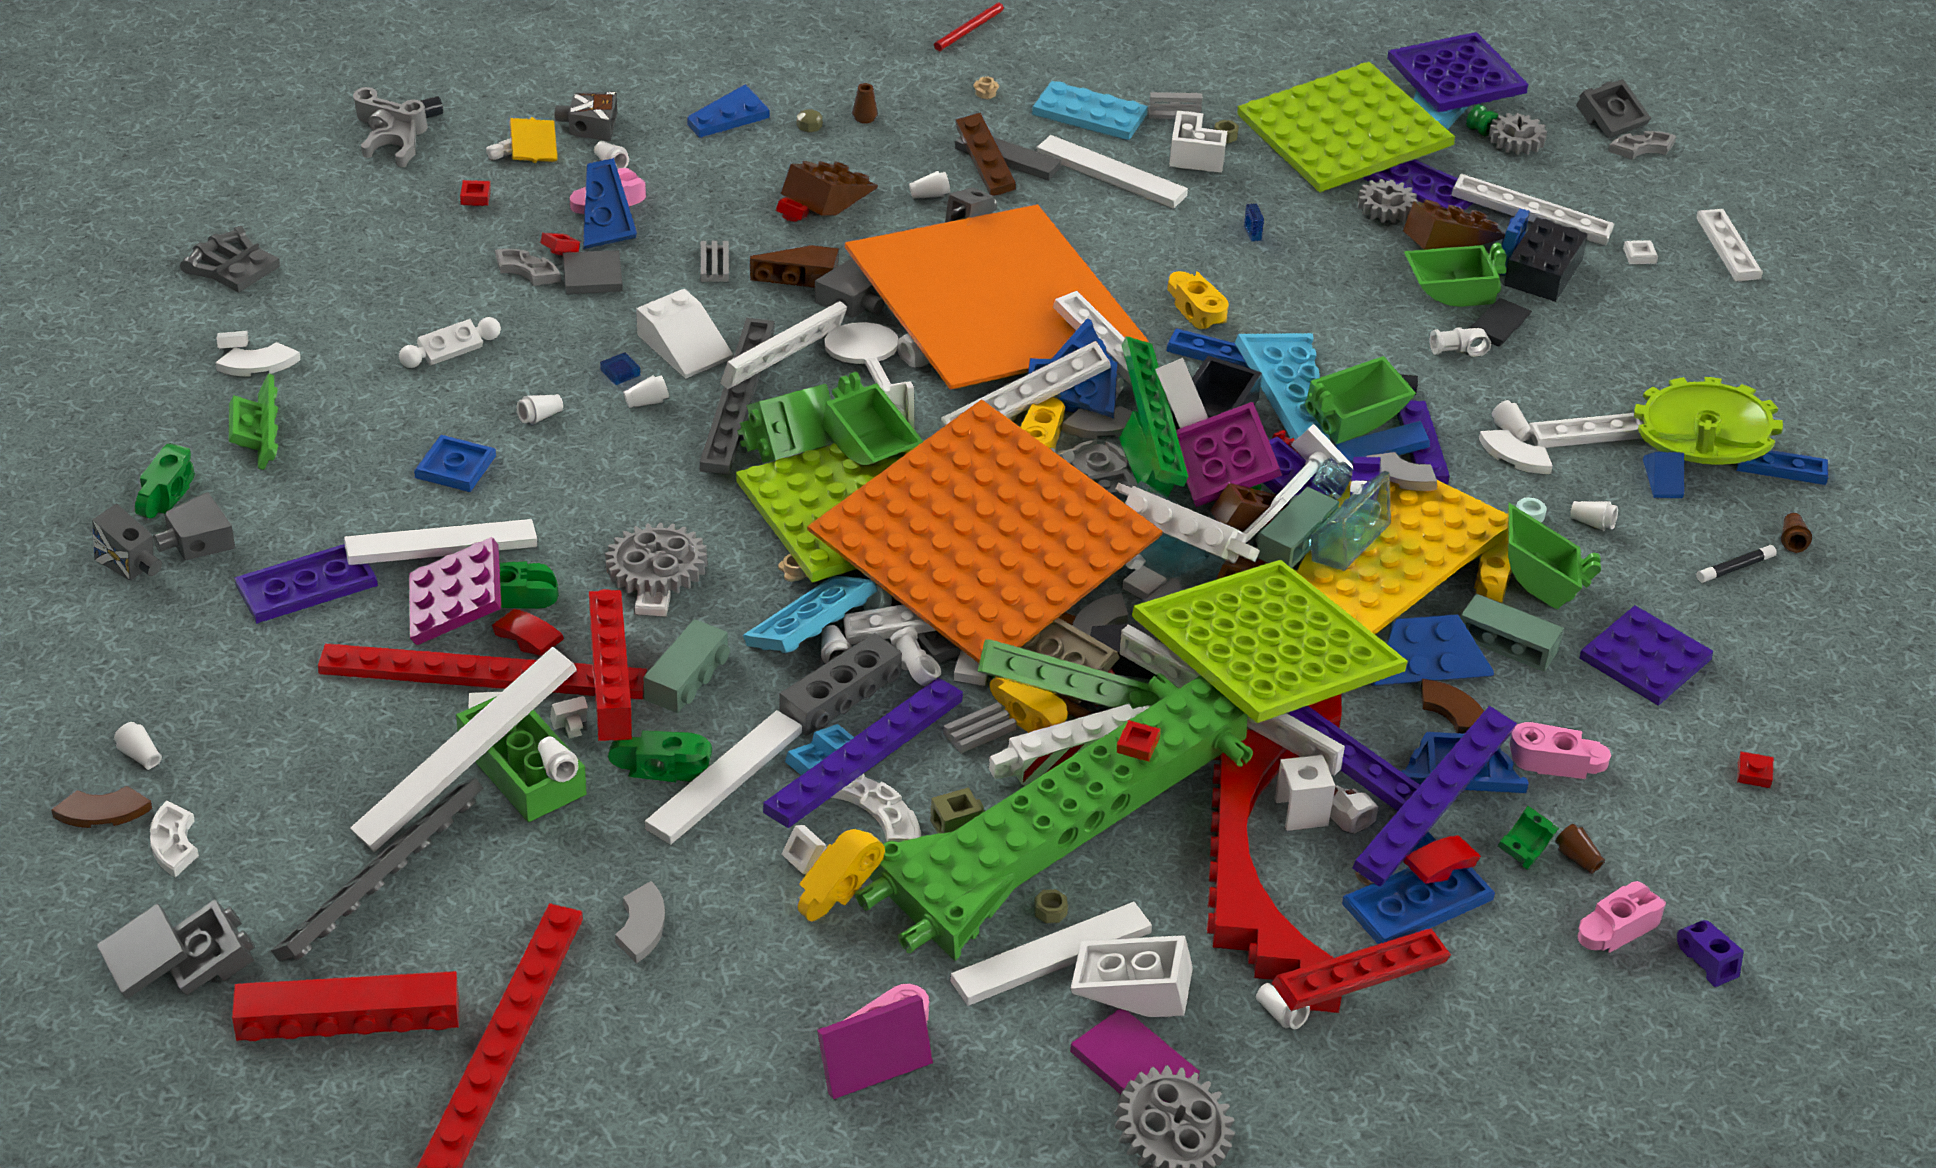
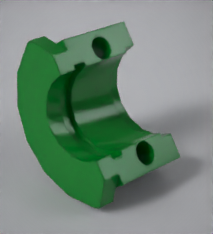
[1497,806,1559,870]

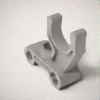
[353,87,428,167]

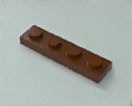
[956,113,1016,196]

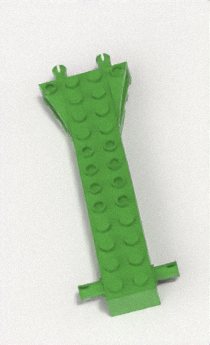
[855,673,1253,961]

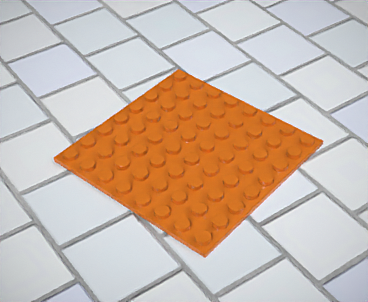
[844,204,1149,390]
[807,399,1163,663]

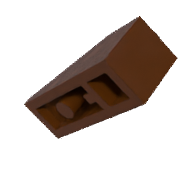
[1210,483,1288,533]

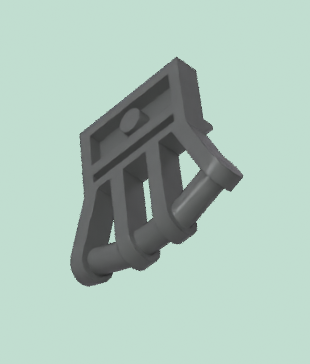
[180,226,280,293]

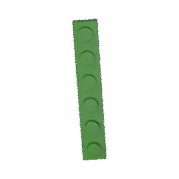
[977,639,1161,709]

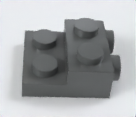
[1576,79,1651,138]
[170,899,255,995]

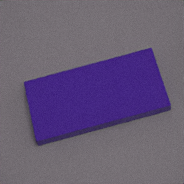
[1363,159,1473,211]
[234,544,378,624]

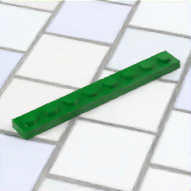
[1122,336,1188,487]

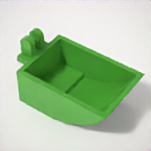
[1404,243,1507,307]
[1305,356,1416,444]
[822,372,923,465]
[737,383,835,463]
[1508,503,1601,609]

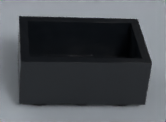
[1504,217,1588,302]
[1173,356,1262,430]

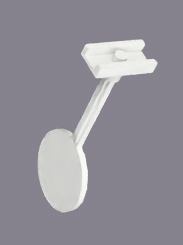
[825,322,914,429]
[1242,424,1353,543]

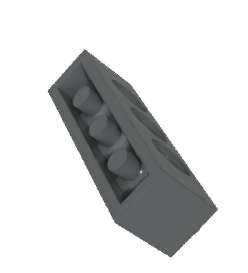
[780,633,902,736]

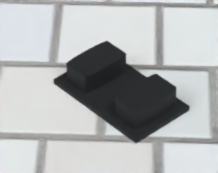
[1470,297,1532,347]

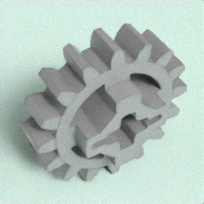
[1489,113,1547,155]
[1358,179,1417,223]

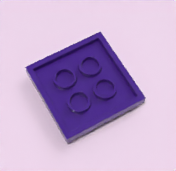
[1579,605,1714,706]

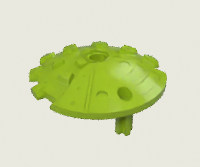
[1634,377,1783,465]

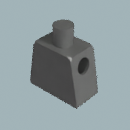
[945,188,997,223]
[815,258,885,318]
[153,492,235,560]

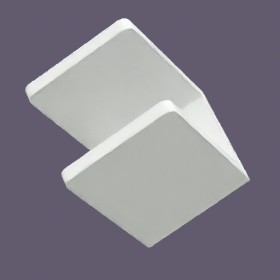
[1275,755,1335,831]

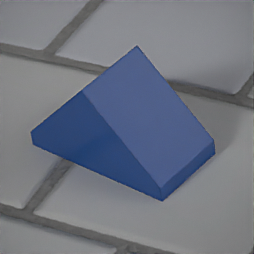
[1643,452,1684,498]

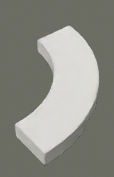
[831,774,921,842]

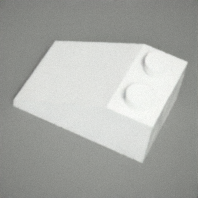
[636,289,734,379]
[1071,935,1193,1017]

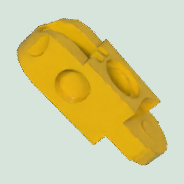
[1167,271,1229,329]
[1021,397,1065,449]
[1474,538,1512,603]
[989,677,1068,733]
[798,829,885,922]

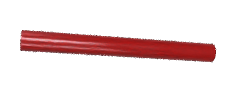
[934,2,1004,51]

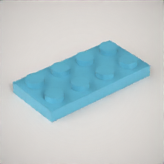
[1032,81,1148,140]
[743,575,878,653]

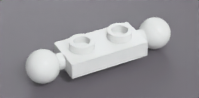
[399,317,501,368]

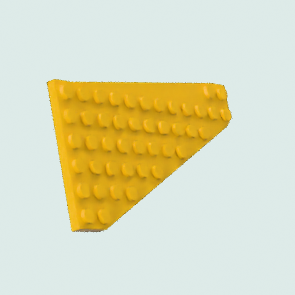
[1296,474,1508,634]

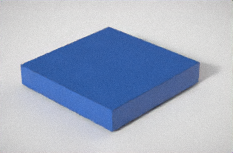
[414,435,496,492]

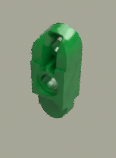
[135,443,195,519]
[499,561,559,609]
[608,730,713,782]

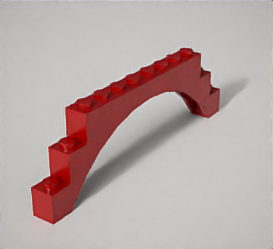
[1207,694,1342,1013]

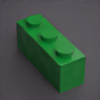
[1119,411,1175,498]

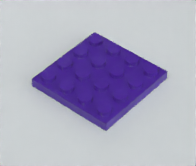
[1387,32,1529,113]

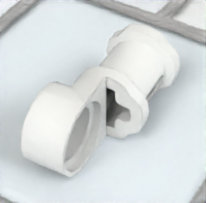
[1430,327,1491,357]
[890,627,941,686]

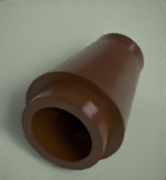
[852,83,878,123]
[1781,513,1812,553]
[1555,824,1605,874]

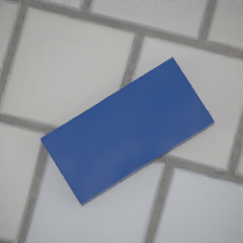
[1342,867,1495,944]

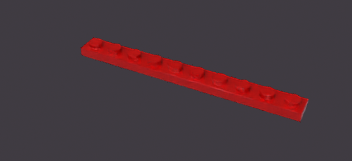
[318,643,647,700]
[417,903,583,1168]

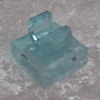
[1312,457,1352,500]

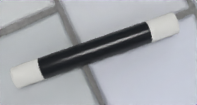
[1696,545,1776,583]

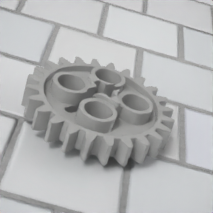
[605,523,708,597]
[1114,1066,1235,1168]

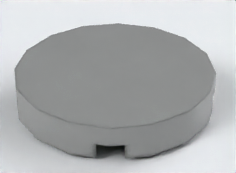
[1070,440,1127,476]

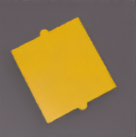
[510,117,557,163]

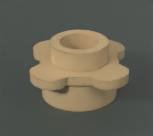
[778,554,807,582]

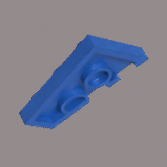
[687,84,770,138]
[583,158,637,249]
[1500,208,1530,276]
[1029,358,1118,419]

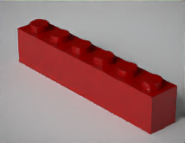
[589,589,632,741]
[232,971,459,1041]

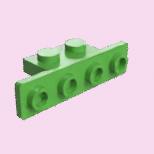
[229,374,278,470]

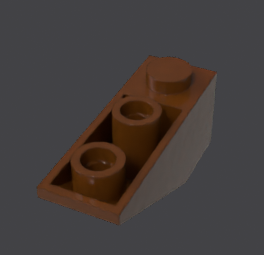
[750,245,839,288]

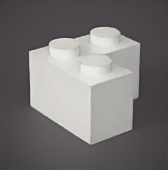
[1169,111,1227,172]

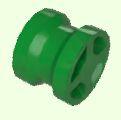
[1466,104,1498,137]

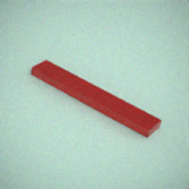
[1272,928,1451,1011]

